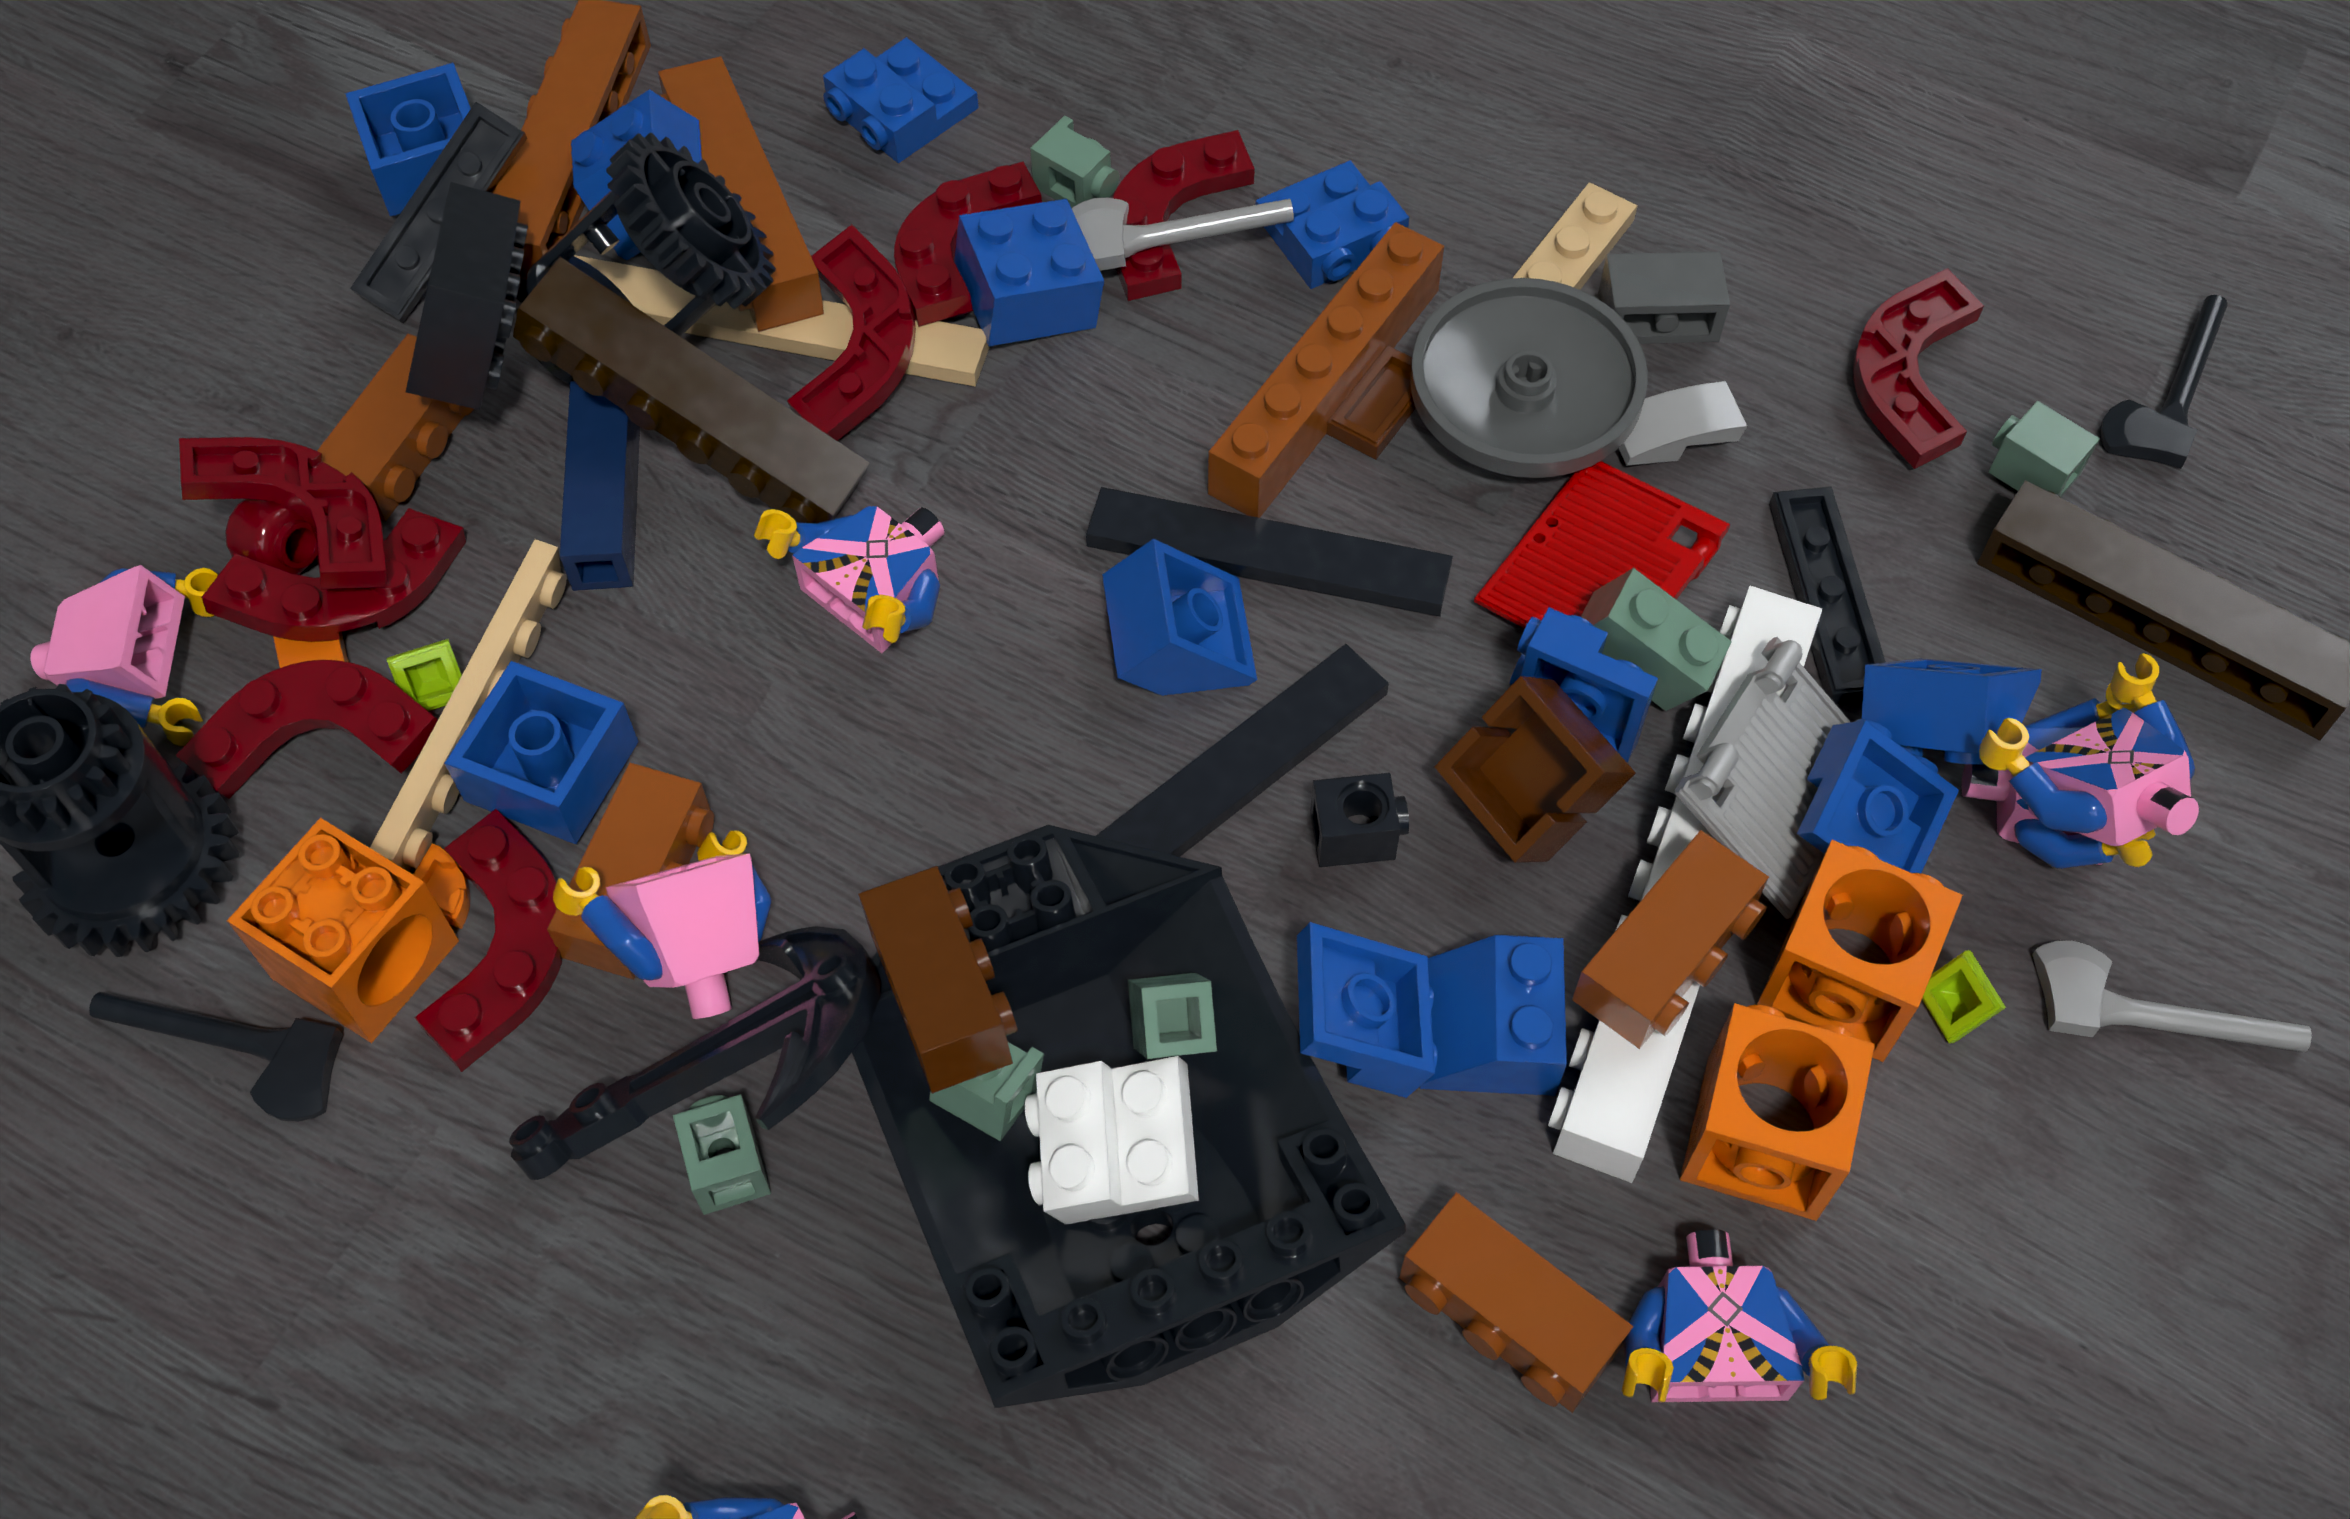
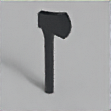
[2100,295,2228,469]
[89,992,343,1122]

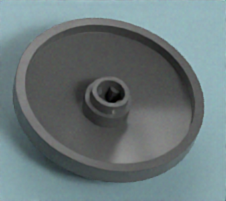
[1410,278,1648,478]

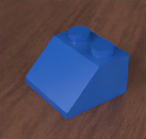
[571,89,702,260]
[1102,539,1257,696]
[1862,658,2042,764]
[1420,935,1567,1096]

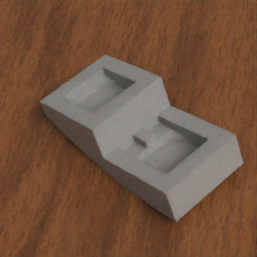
[1619,381,1747,466]

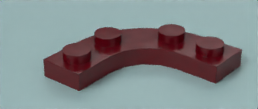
[1112,130,1255,301]
[894,161,1042,327]
[787,224,916,441]
[1853,268,1984,469]
[179,437,386,589]
[201,508,466,642]
[176,660,438,799]
[414,809,562,1072]

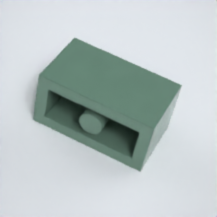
[1581,568,1732,711]

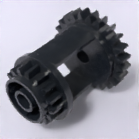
[516,133,776,384]
[0,684,239,957]

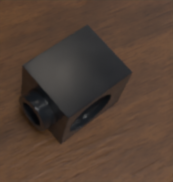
[1310,773,1409,868]

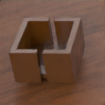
[1434,676,1636,863]

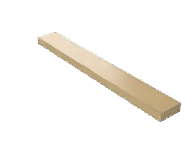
[574,255,990,387]

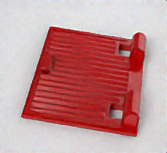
[1474,461,1730,628]

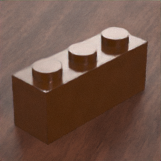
[858,866,1018,1094]

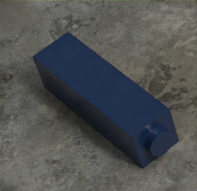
[560,381,640,591]

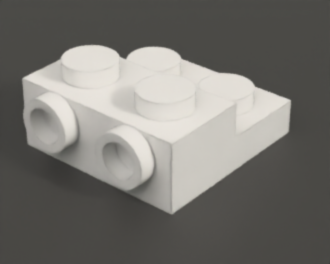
[1025,1056,1199,1224]

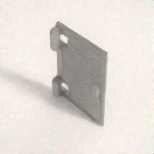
[1674,637,1850,919]

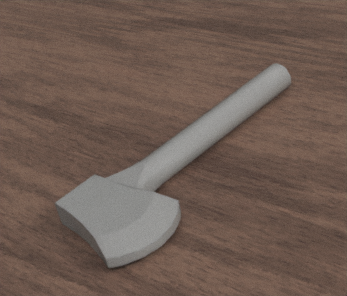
[1072,197,1294,271]
[2032,941,2312,1052]

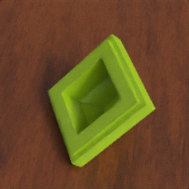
[387,639,462,711]
[1922,950,2006,1043]

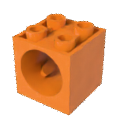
[227,817,459,1043]
[1757,840,1963,1062]
[1680,1003,1875,1221]

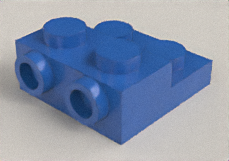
[823,37,979,163]
[1255,160,1409,289]
[1510,607,1658,763]
[1797,719,1959,873]
[1297,922,1438,1098]

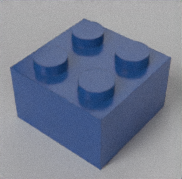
[345,63,471,216]
[954,199,1104,346]
[444,661,638,844]

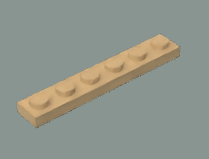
[370,539,567,872]

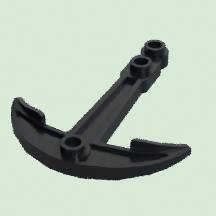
[509,926,881,1180]

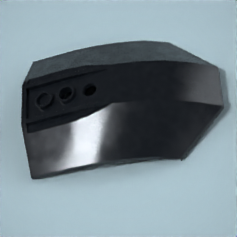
[852,825,1406,1408]

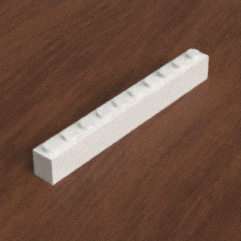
[1548,586,1822,1183]

